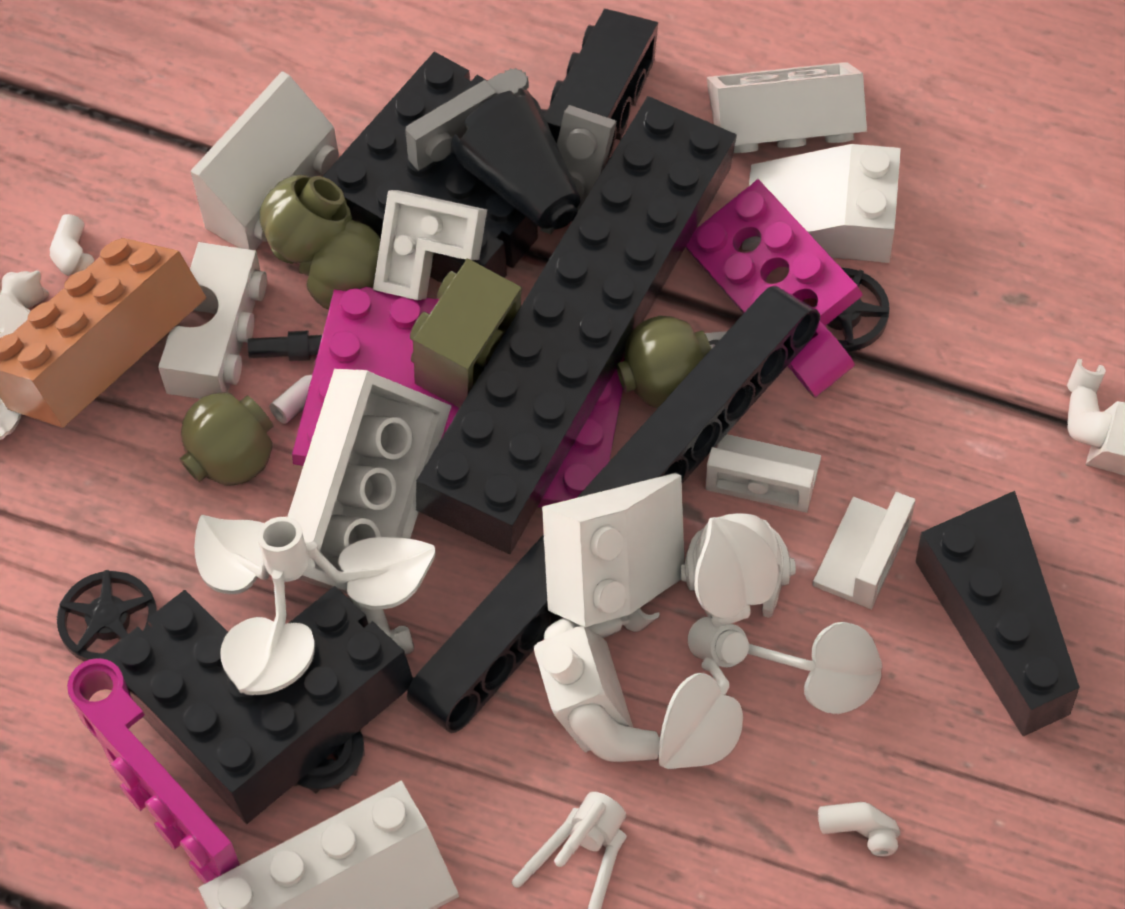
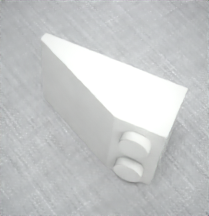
[742,144,901,263]
[542,473,685,627]

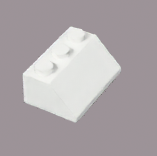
[707,62,867,153]
[190,71,339,250]

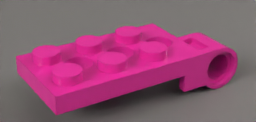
[686,179,863,398]
[67,658,240,884]

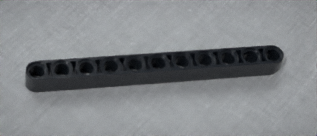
[407,285,820,733]

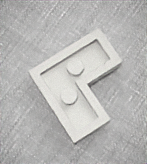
[373,190,487,300]

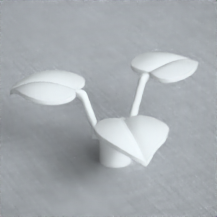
[194,515,436,695]
[659,517,883,769]

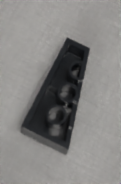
[541,8,658,162]
[915,491,1080,737]

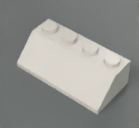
[287,369,451,595]
[198,780,459,909]

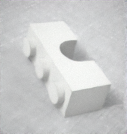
[158,242,267,399]

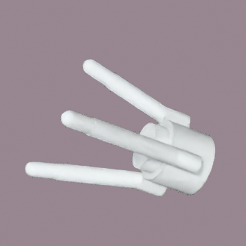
[512,792,627,909]

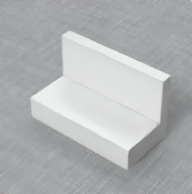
[706,434,821,513]
[813,492,916,610]

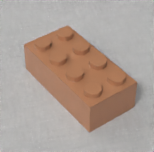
[0,238,207,428]

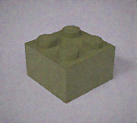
[410,258,522,408]

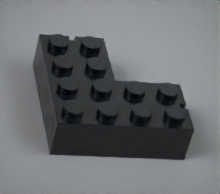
[322,51,538,284]
[99,586,413,824]

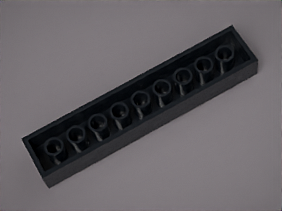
[416,96,737,554]

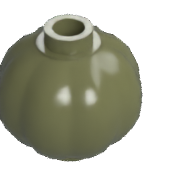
[259,175,352,263]
[299,220,381,310]
[616,316,711,409]
[179,393,274,486]

